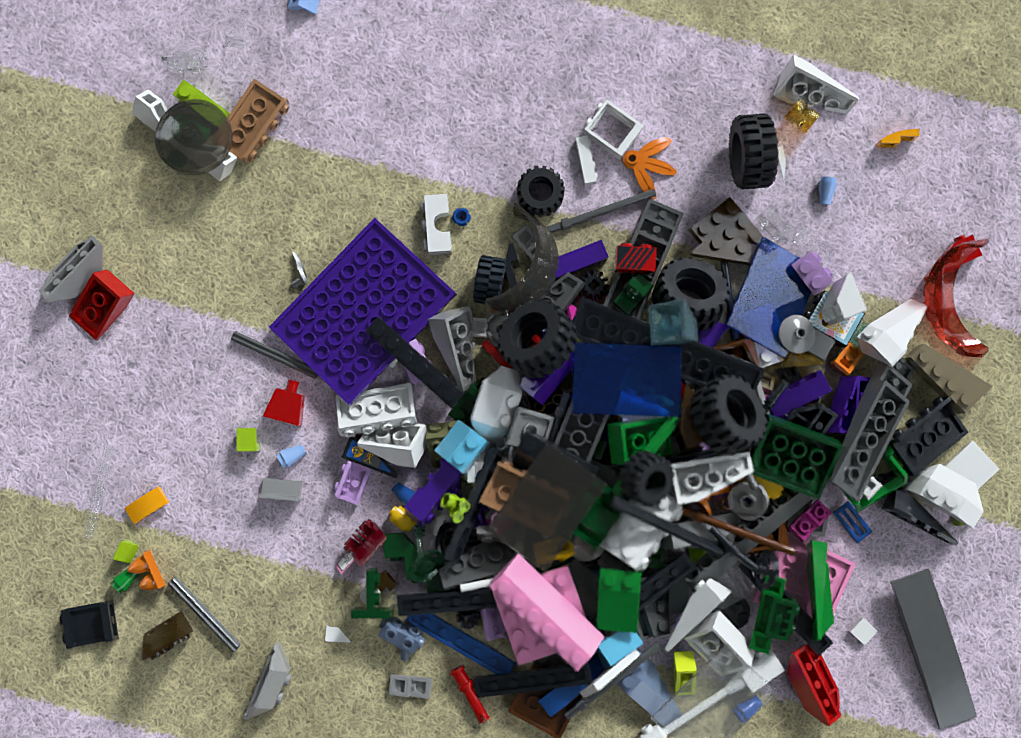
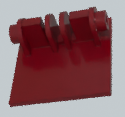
[343,519,387,567]

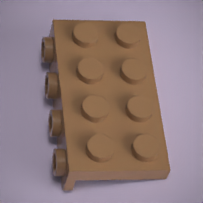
[212,79,290,165]
[479,460,570,537]

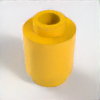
[388,505,416,533]

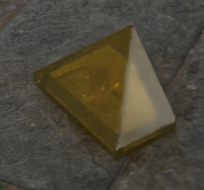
[781,351,824,368]

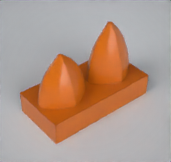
[127,550,166,590]

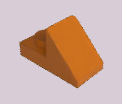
[829,342,863,376]

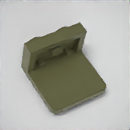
[426,420,466,468]

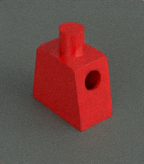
[263,379,305,426]

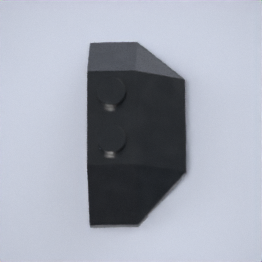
[785,404,838,435]

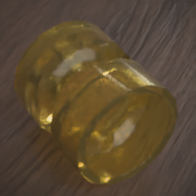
[784,98,821,134]

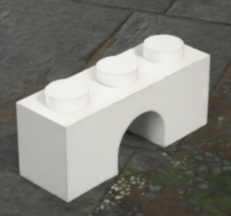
[421,194,452,255]

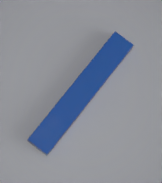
[405,614,516,674]

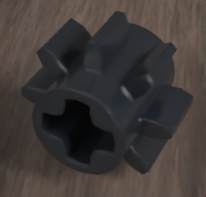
[456,610,480,629]

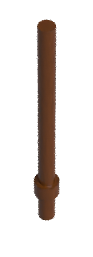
[682,506,796,557]

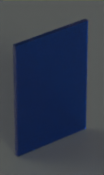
[725,236,811,358]
[572,343,682,418]

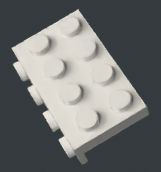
[335,383,417,437]
[600,494,683,572]

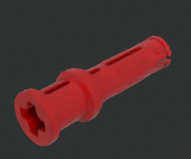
[449,664,490,724]

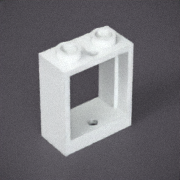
[583,100,644,160]

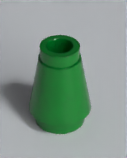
[110,568,140,594]

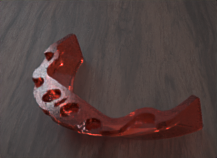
[923,238,989,358]

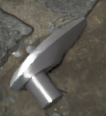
[291,252,307,288]

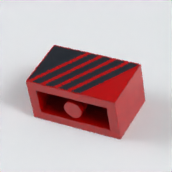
[614,243,656,275]

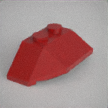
[787,644,841,726]

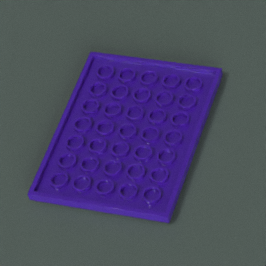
[269,218,457,406]

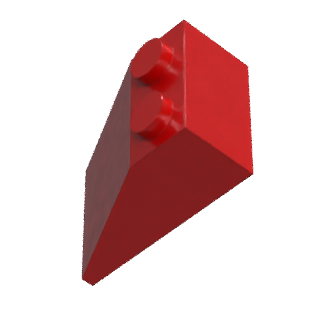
[69,269,135,340]

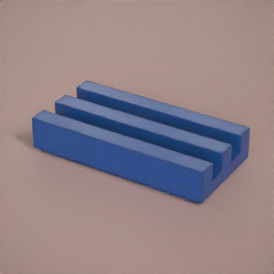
[832,501,873,544]

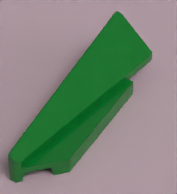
[807,541,834,641]

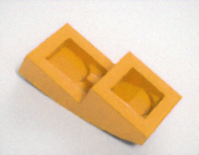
[876,129,920,148]
[124,486,169,524]

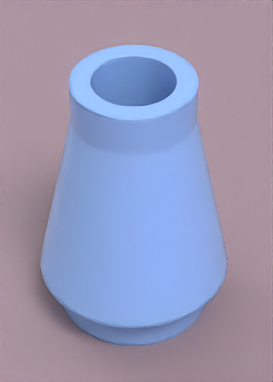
[818,177,838,205]
[276,444,306,468]

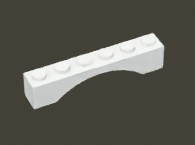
[131,90,237,181]

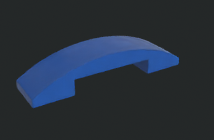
[538,651,605,717]

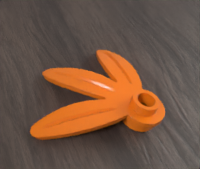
[623,137,676,200]

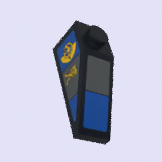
[341,434,399,478]

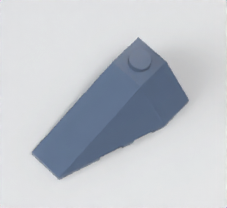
[616,649,682,726]

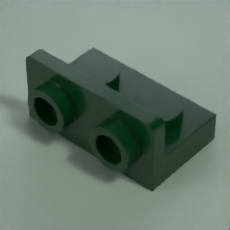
[763,597,799,642]

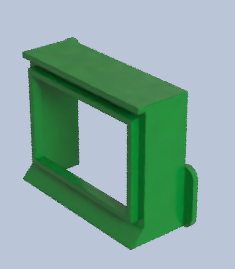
[830,444,908,513]

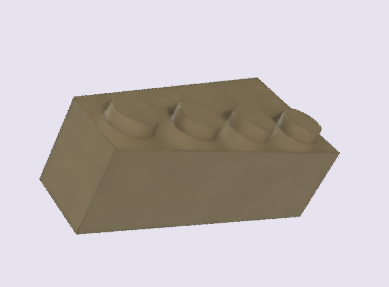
[904,344,993,414]

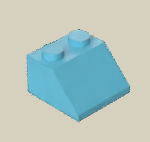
[434,420,489,475]
[596,631,643,669]

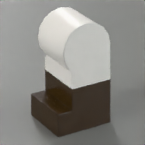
[360,569,398,604]

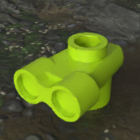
[440,493,470,523]

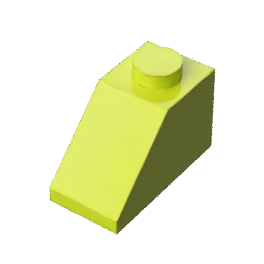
[673,651,697,695]

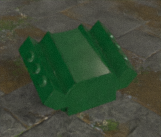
[558,478,630,556]

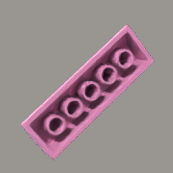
[490,553,604,671]

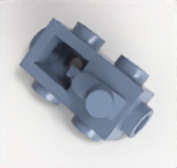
[378,617,425,661]

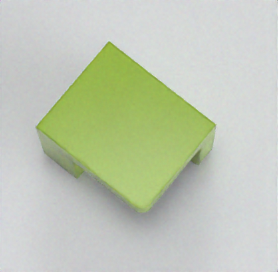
[236,428,260,452]

